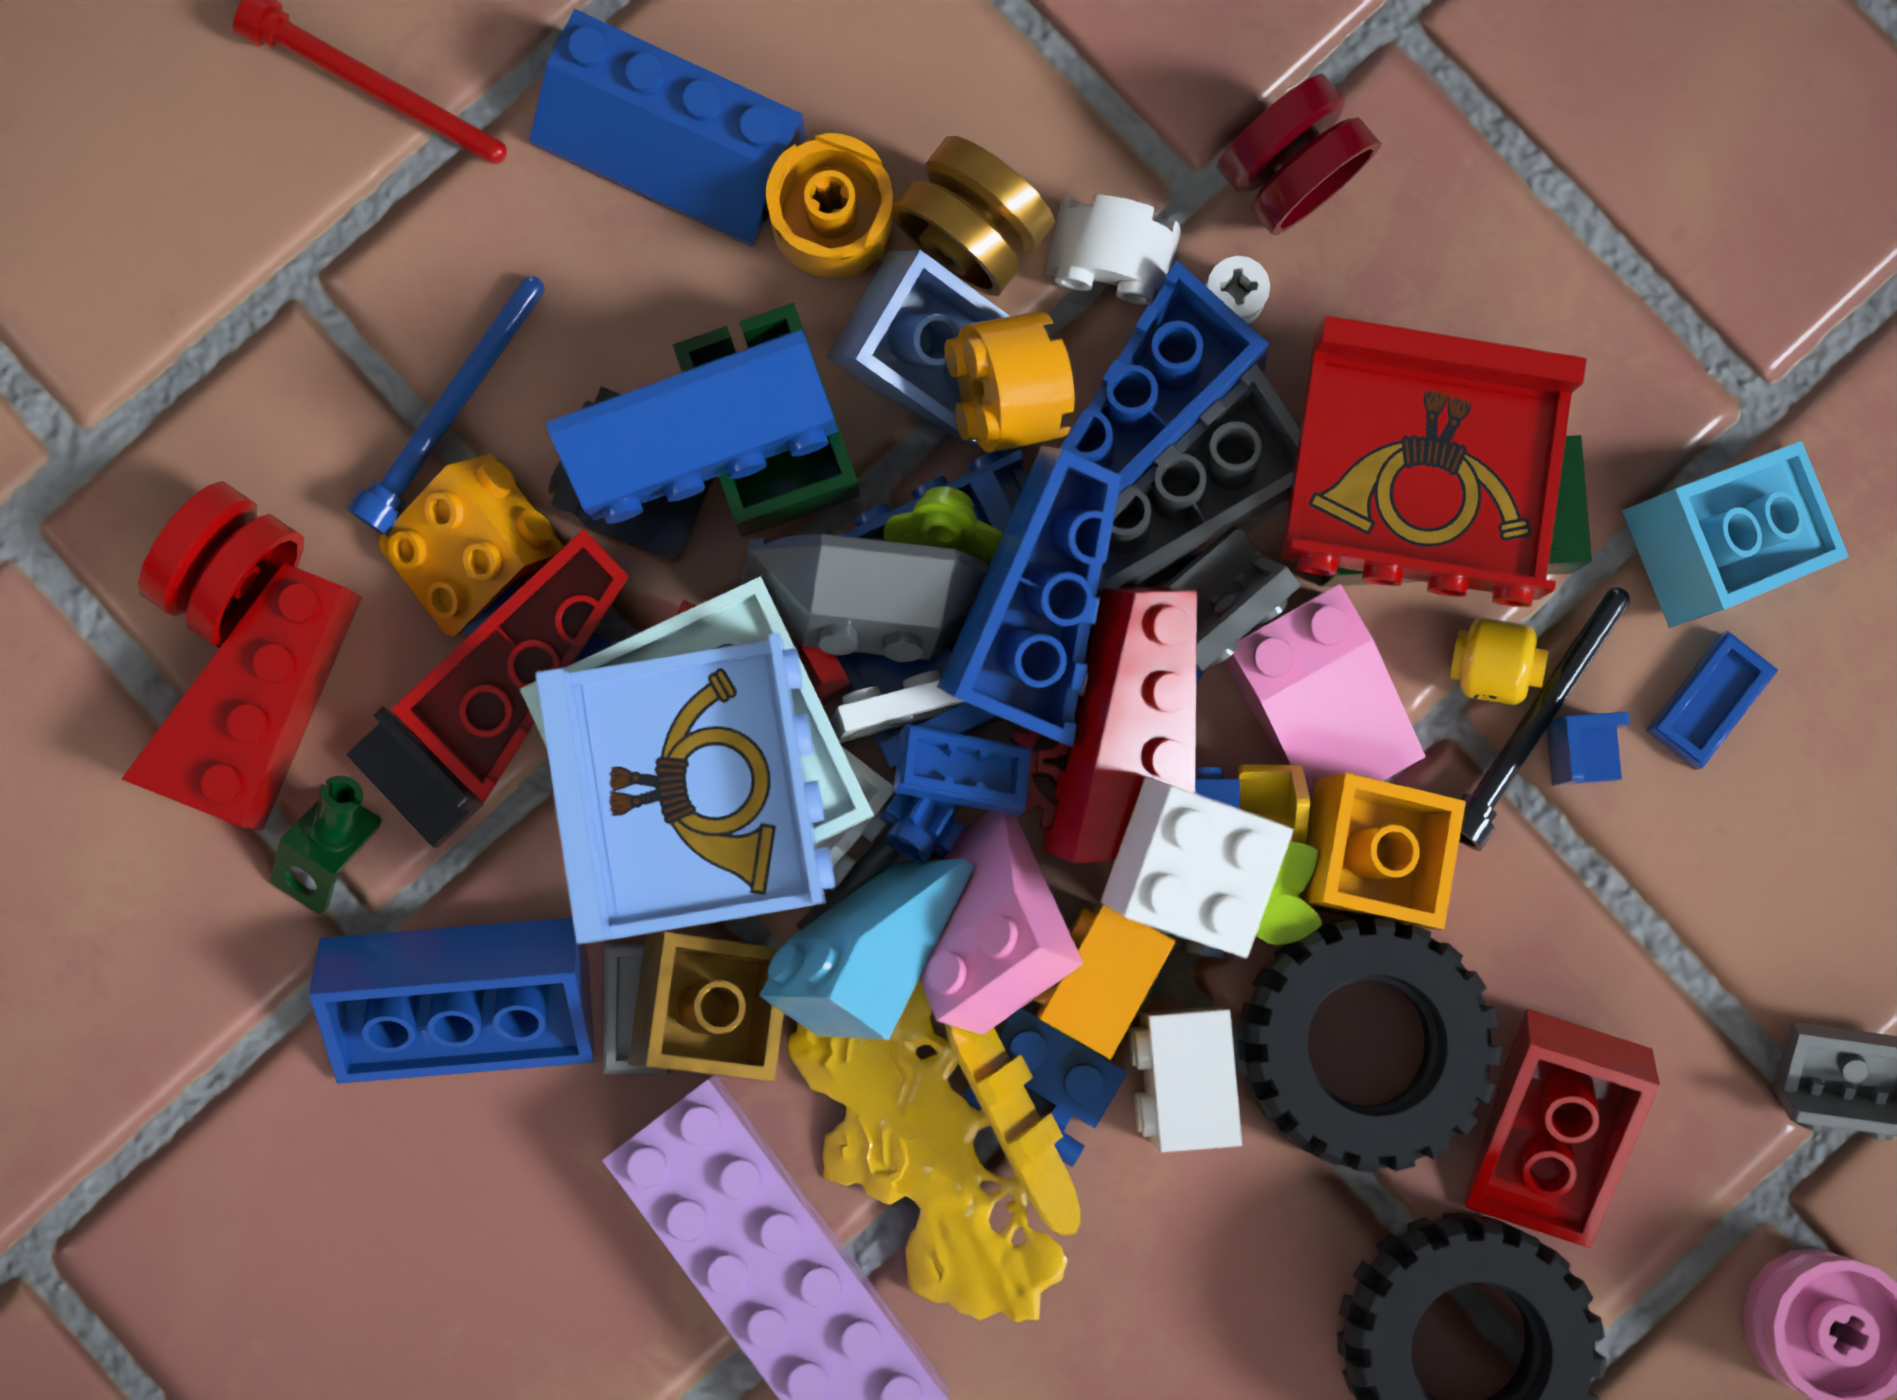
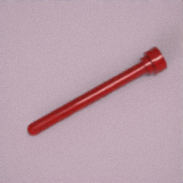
[233,0,507,164]

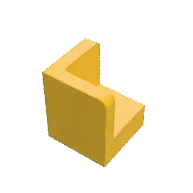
[1237,764,1310,844]

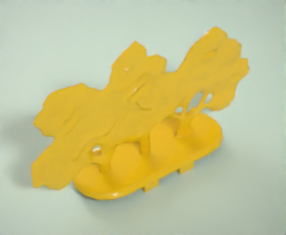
[787,978,1080,1323]

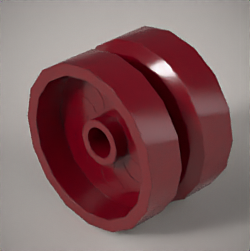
[1216,73,1382,235]

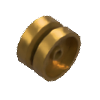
[892,136,1055,296]

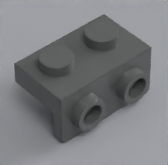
[1163,527,1301,671]
[1774,1022,1897,1140]

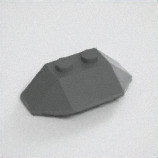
[742,534,989,662]

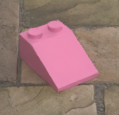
[1223,584,1426,808]
[919,811,1084,1035]

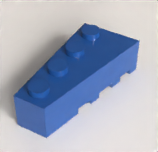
[1060,260,1269,495]
[937,446,1121,747]

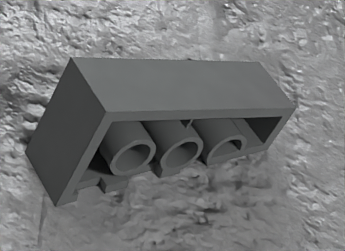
[1096,362,1300,606]

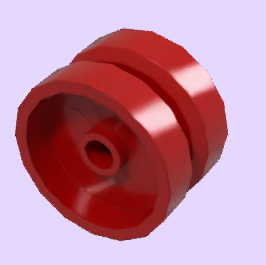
[138,481,304,648]

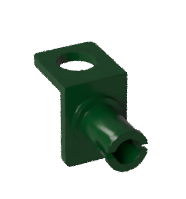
[270,776,382,914]

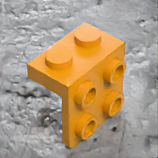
[379,453,564,636]

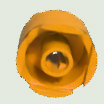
[766,133,895,279]
[944,311,1075,453]

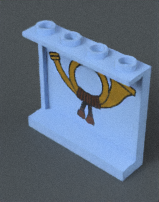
[536,632,835,944]

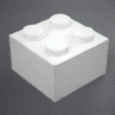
[1101,776,1294,958]
[1128,1006,1242,1152]

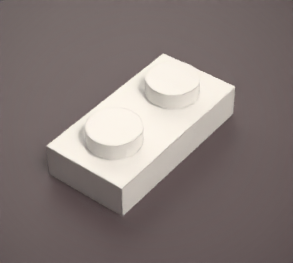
[829,670,965,743]

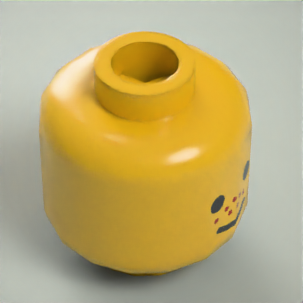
[1451,618,1549,705]

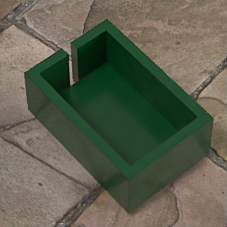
[672,302,860,537]

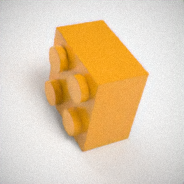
[1298,773,1466,930]
[1033,903,1176,1059]

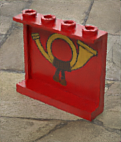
[1281,315,1587,607]

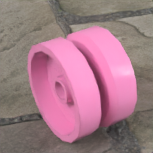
[1742,1248,1897,1400]

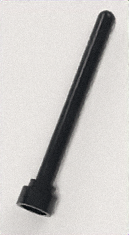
[1459,587,1630,851]

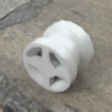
[1205,255,1270,325]

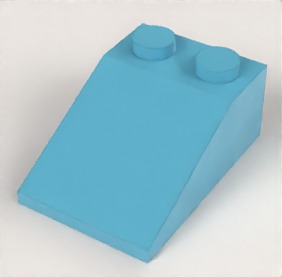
[1622,441,1849,628]
[759,859,975,1040]

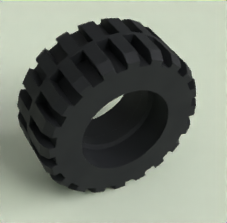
[1238,918,1501,1173]
[1337,1213,1607,1400]

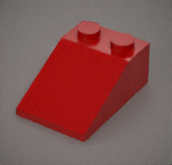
[1464,1009,1660,1248]

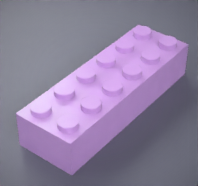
[602,1075,949,1400]

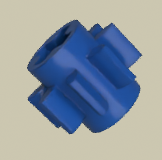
[880,793,965,863]

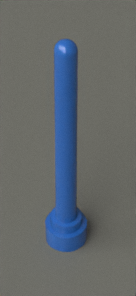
[345,276,544,537]

